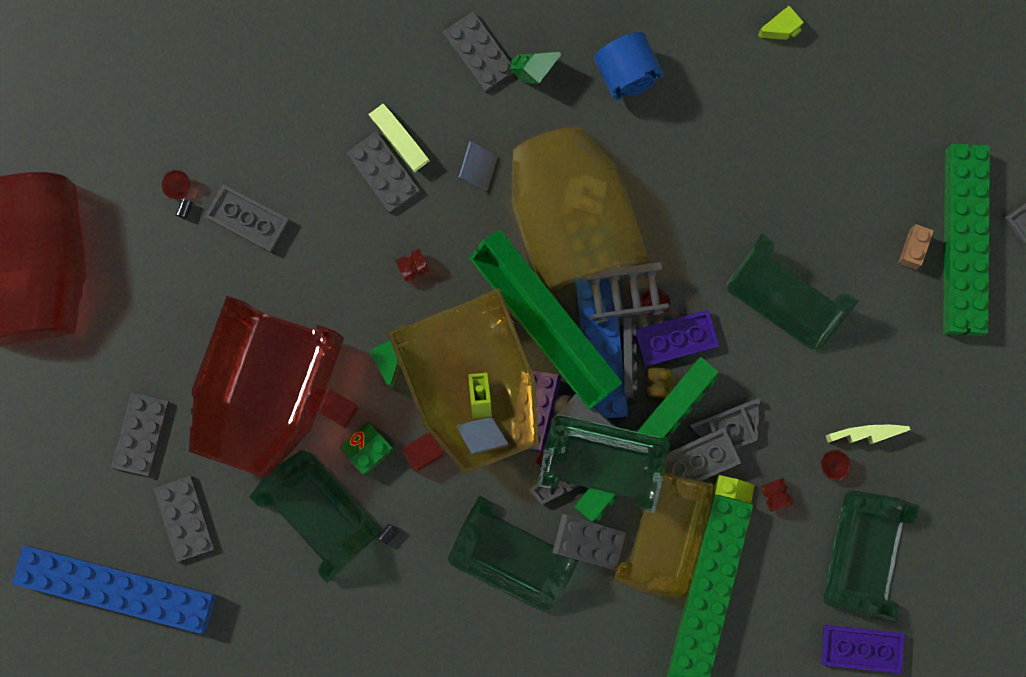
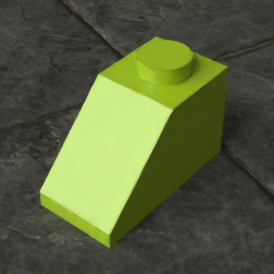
[758,6,804,40]
[468,373,492,419]
[712,475,755,504]

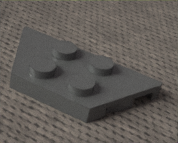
[689,398,760,449]

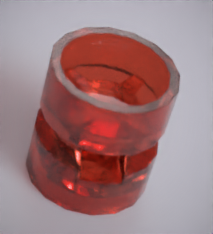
[395,248,430,282]
[760,478,794,512]

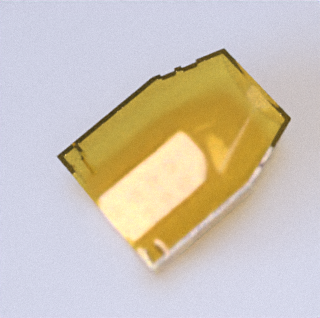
[511,127,650,296]
[387,288,539,474]

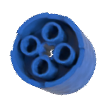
[593,32,664,101]

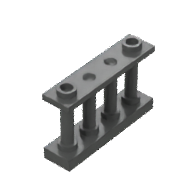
[582,262,669,323]

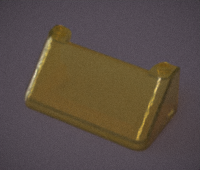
[614,466,715,598]

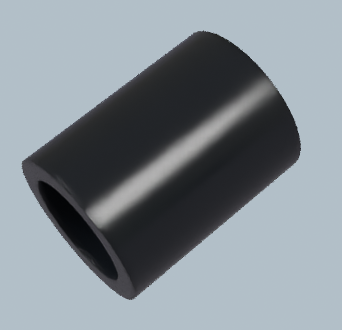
[175,198,193,219]
[377,523,399,545]

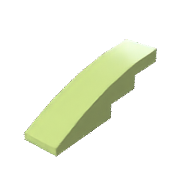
[368,104,429,172]
[826,424,910,444]

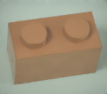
[898,224,934,270]

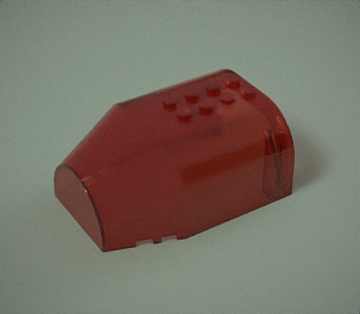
[0,172,87,346]
[189,296,344,478]

